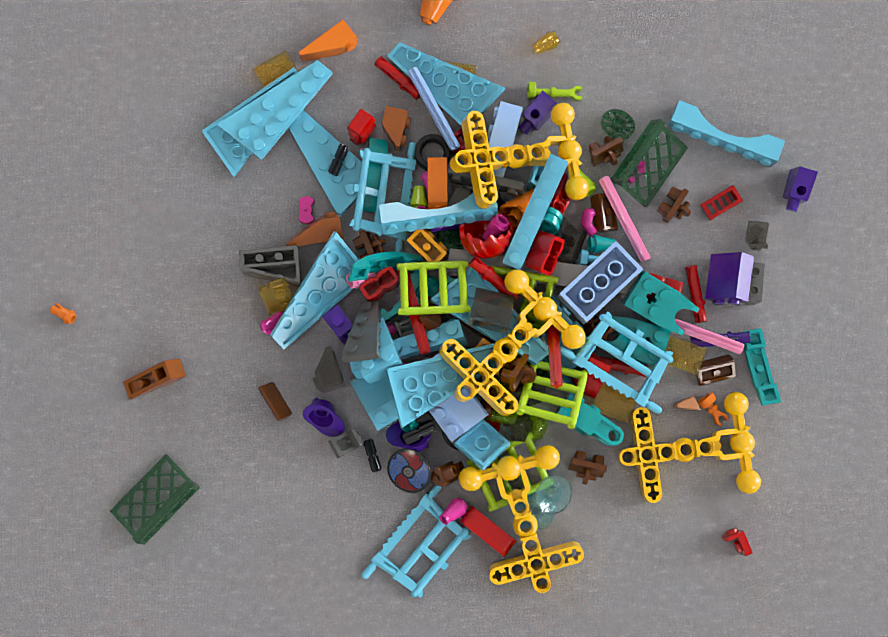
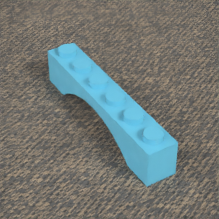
[668,100,785,166]
[502,154,569,270]
[379,192,498,235]
[350,319,468,380]

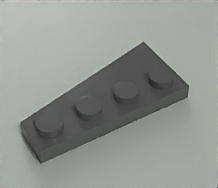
[447,165,524,196]
[341,300,381,363]

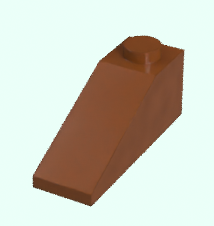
[286,211,344,247]
[123,358,186,400]

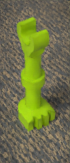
[527,82,582,102]

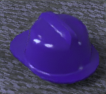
[302,398,345,437]
[386,422,431,452]

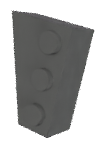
[239,245,302,287]

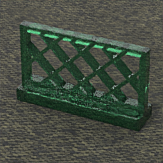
[611,119,688,207]
[110,454,200,545]

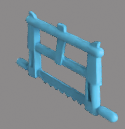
[349,142,416,252]
[560,311,673,414]
[362,484,471,598]

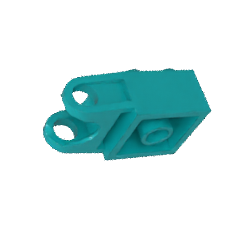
[621,270,699,335]
[597,316,671,368]
[555,394,624,446]

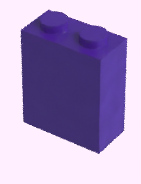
[705,252,754,305]

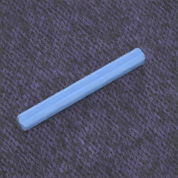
[408,67,460,151]

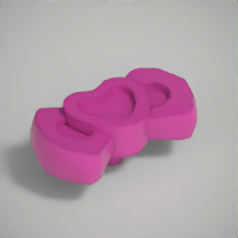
[298,196,315,225]
[260,311,283,335]

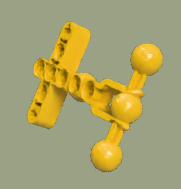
[450,102,589,209]
[439,270,585,416]
[617,392,761,503]
[458,445,584,593]

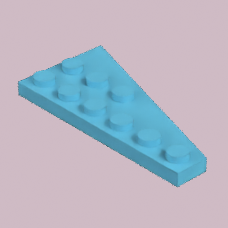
[388,42,505,126]
[217,60,333,160]
[202,67,298,177]
[289,110,362,217]
[270,231,359,349]
[430,268,549,365]
[386,343,503,428]

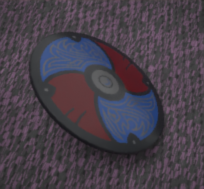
[387,449,432,493]

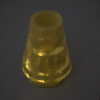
[532,31,561,55]

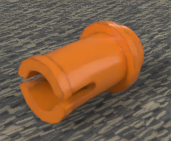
[50,303,77,324]

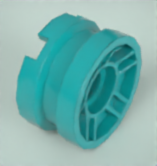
[538,207,563,235]

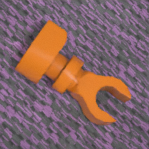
[698,392,729,426]

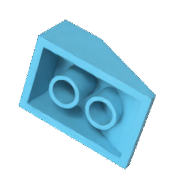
[348,317,403,384]
[350,376,399,431]

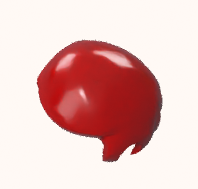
[459,212,514,259]

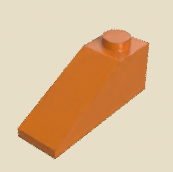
[298,20,358,62]
[427,157,447,210]

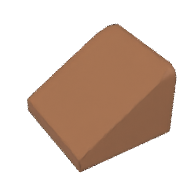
[673,396,700,411]

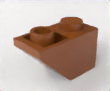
[382,106,411,152]

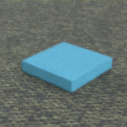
[455,419,510,471]

